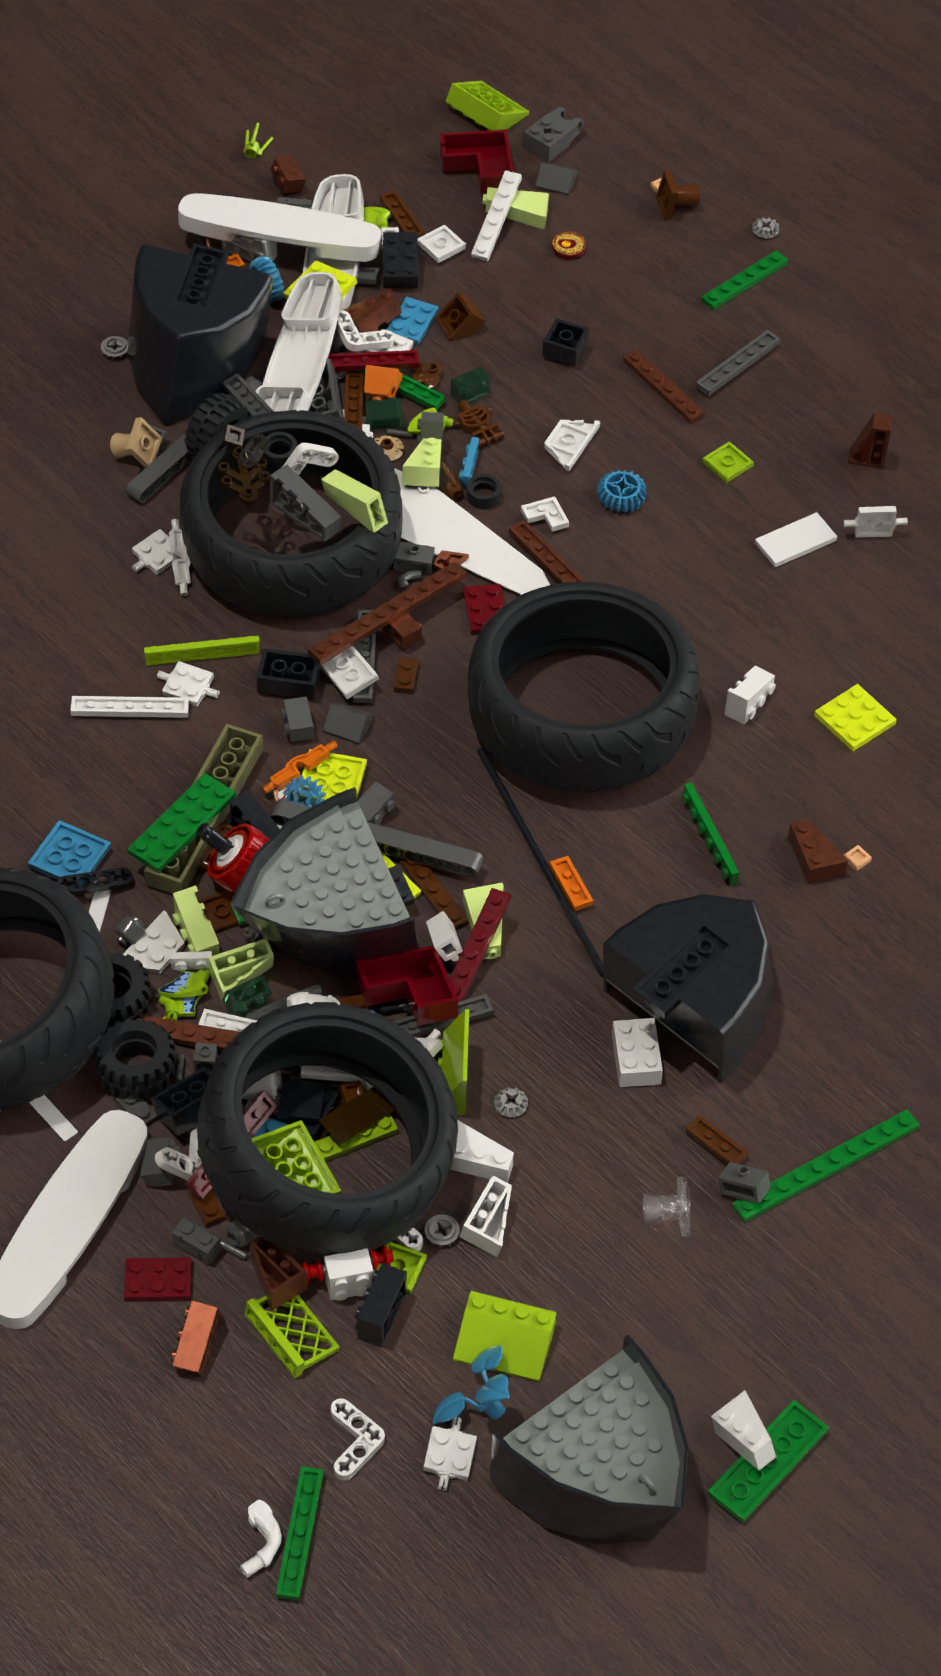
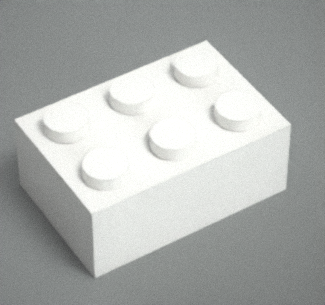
[612,1018,663,1087]

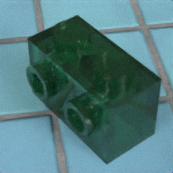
[450,367,491,404]
[365,398,404,429]
[222,975,272,1017]

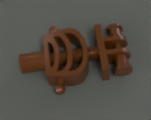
[453,400,505,448]

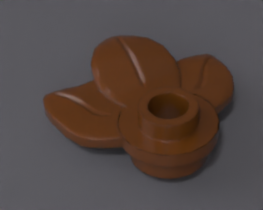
[411,361,443,389]

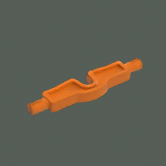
[261,740,338,794]

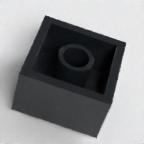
[542,318,589,367]

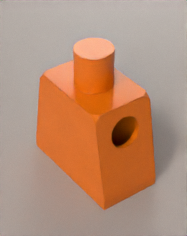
[364,365,403,409]

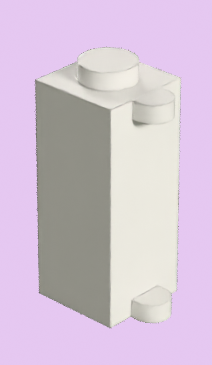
[426,911,463,962]

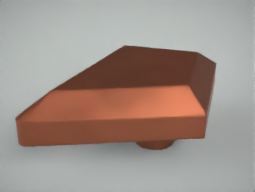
[432,550,469,570]

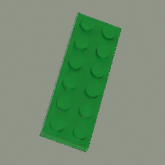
[127,773,236,873]
[707,1400,829,1524]

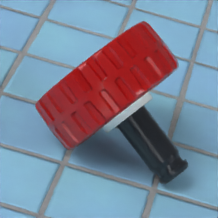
[196,823,269,892]

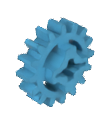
[283,775,326,807]

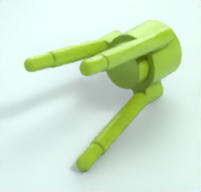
[243,123,273,159]

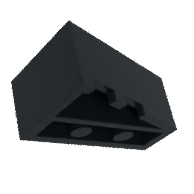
[229,790,280,839]

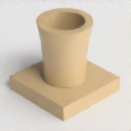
[110,417,162,468]

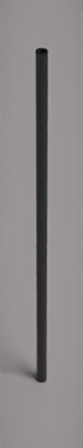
[477,747,603,976]

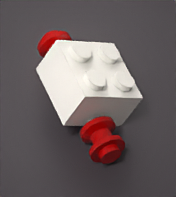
[302,1246,394,1301]

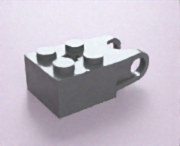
[523,107,584,162]

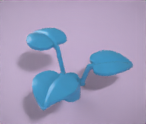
[433,1345,510,1425]

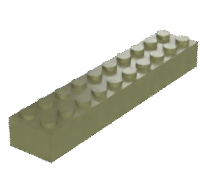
[144,723,263,894]

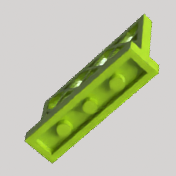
[244,1295,340,1378]

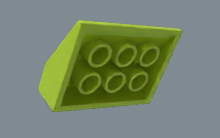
[445,81,530,131]
[438,1009,469,1115]
[251,1120,341,1194]
[453,1291,557,1382]

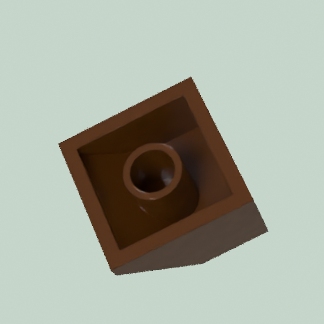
[435,292,486,341]

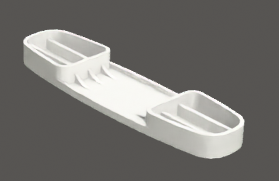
[303,174,364,322]
[178,193,381,262]
[256,272,341,412]
[0,1110,148,1329]

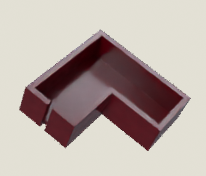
[439,130,514,193]
[355,946,458,1026]

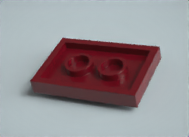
[463,584,505,635]
[124,1257,192,1301]

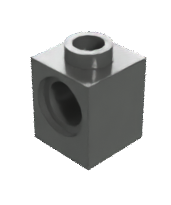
[194,1043,218,1072]

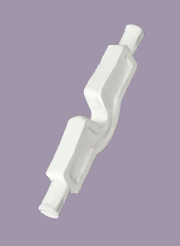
[169,519,191,596]

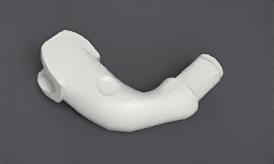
[240,1500,282,1578]

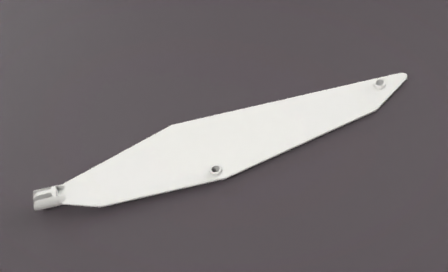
[319,468,550,595]

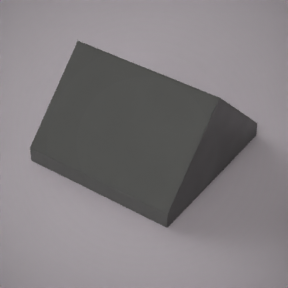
[536,162,578,196]
[323,703,374,745]

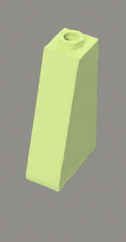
[483,187,549,229]
[321,469,388,533]
[463,883,503,960]

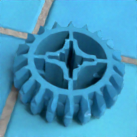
[249,256,284,303]
[597,469,647,514]

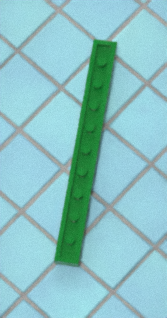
[732,1109,920,1223]

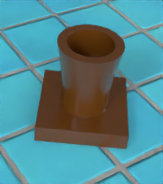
[656,170,700,220]

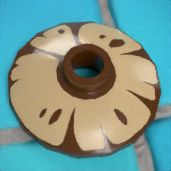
[374,435,405,462]

